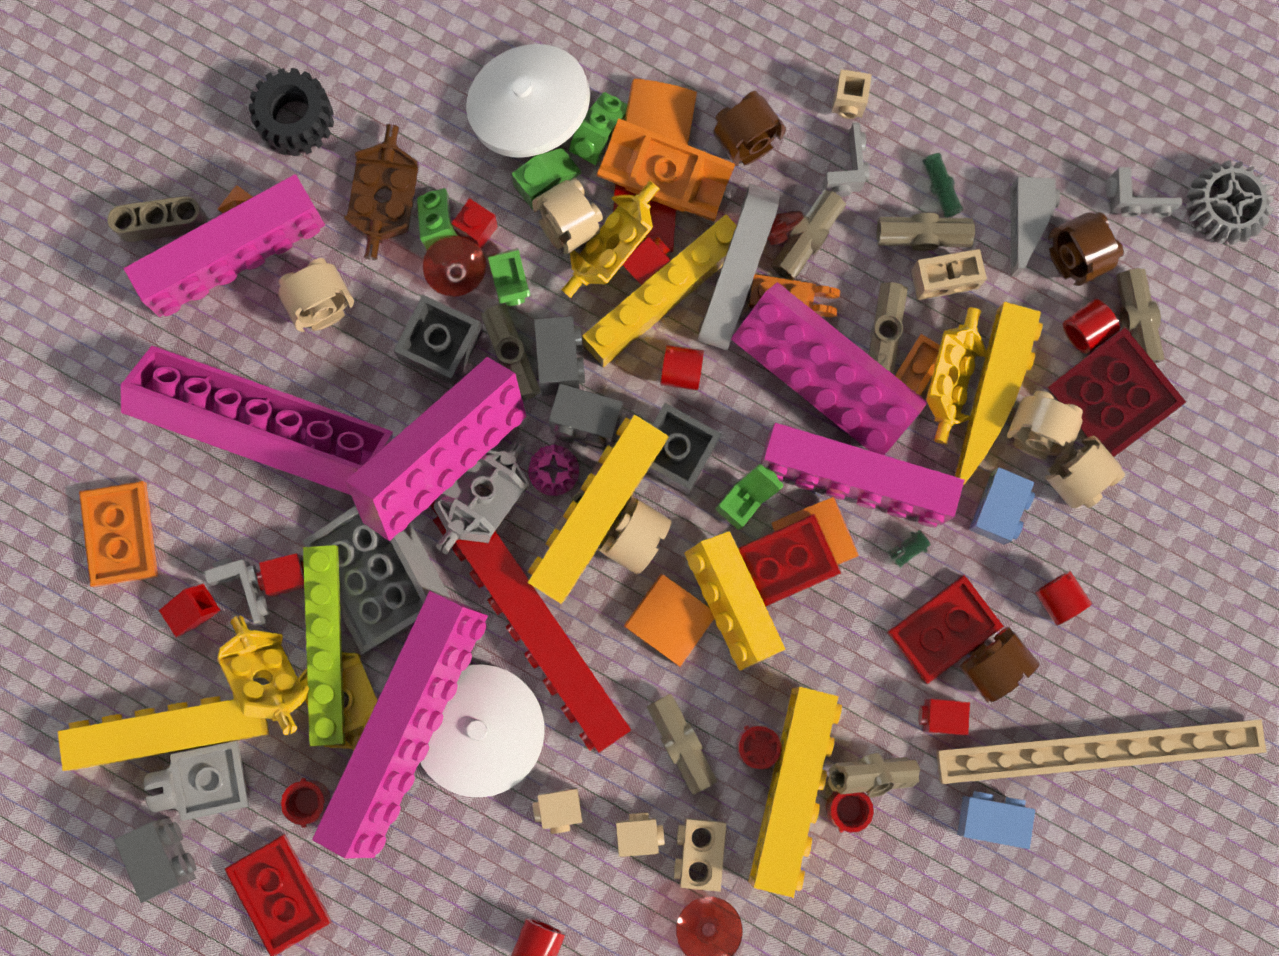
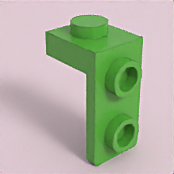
[569,92,627,166]
[417,188,464,264]
[488,248,531,306]
[715,464,784,530]

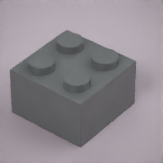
[394,294,483,386]
[534,316,585,396]
[548,384,623,452]
[647,403,721,495]
[114,818,196,903]

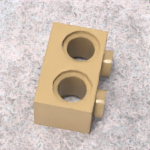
[911,249,987,300]
[674,818,727,892]

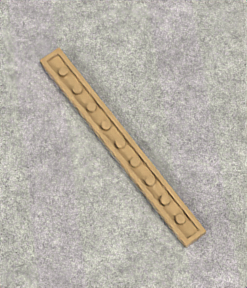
[936,719,1266,784]

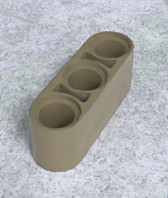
[107,196,207,242]

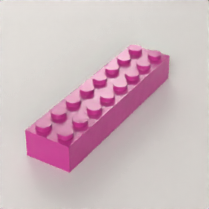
[121,345,393,495]
[312,591,488,859]

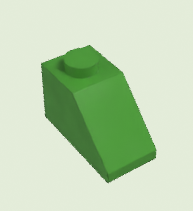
[511,148,581,210]

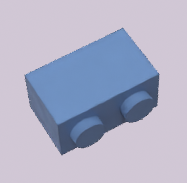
[969,467,1035,545]
[957,791,1035,849]

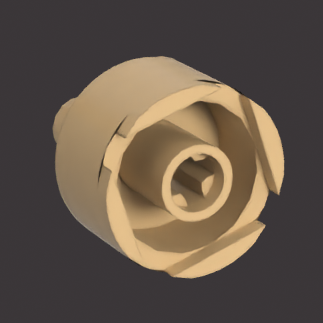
[532,178,603,254]
[278,258,354,332]
[1007,391,1083,461]
[1045,436,1125,509]
[598,496,672,574]

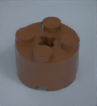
[713,91,786,166]
[1048,212,1124,286]
[959,627,1040,703]

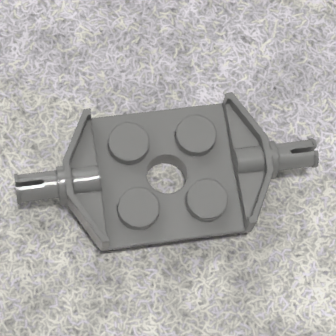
[434,440,529,554]

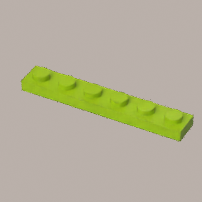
[303,545,345,747]

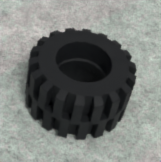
[249,68,334,156]

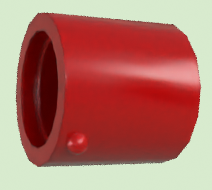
[1063,299,1120,354]
[660,344,704,391]
[1035,570,1092,626]
[736,725,782,769]
[281,778,331,828]
[825,791,874,833]
[511,918,566,956]

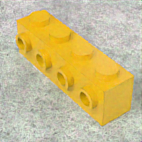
[684,531,786,671]

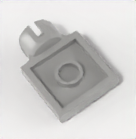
[143,741,250,821]

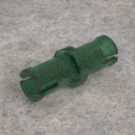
[922,153,963,218]

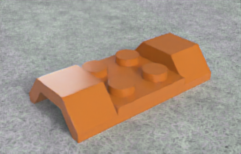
[596,118,735,222]

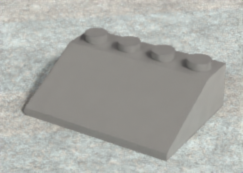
[303,506,450,654]

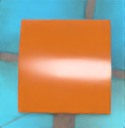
[624,78,697,145]
[771,497,859,565]
[624,574,715,667]

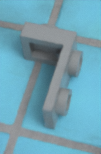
[823,122,869,197]
[1105,167,1182,218]
[204,558,269,625]

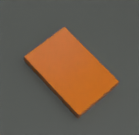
[79,481,158,588]

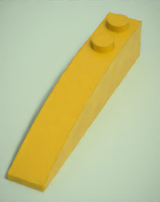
[955,302,1043,485]

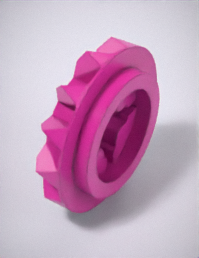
[528,444,579,496]

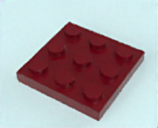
[1047,328,1186,457]

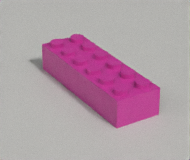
[123,174,325,317]
[731,282,927,455]
[345,357,527,541]
[760,422,964,528]

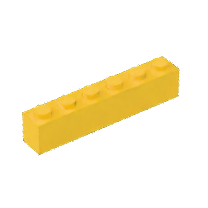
[582,214,737,368]
[528,415,669,604]
[57,695,269,771]

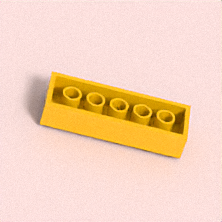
[748,687,842,898]

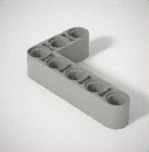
[697,184,780,351]

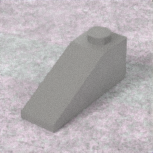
[1010,177,1060,277]

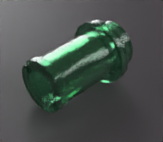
[888,530,931,568]

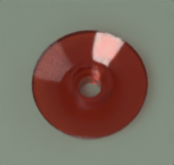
[767,211,804,245]
[422,236,486,297]
[676,896,743,956]

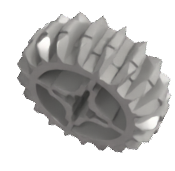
[1186,160,1274,245]

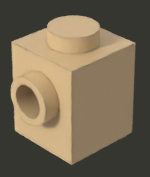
[831,69,872,119]
[533,788,583,834]
[616,812,665,857]

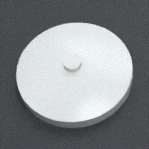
[466,44,590,157]
[420,664,545,797]

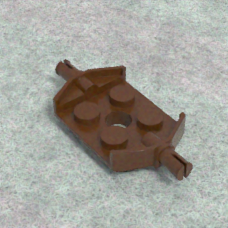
[344,124,419,260]

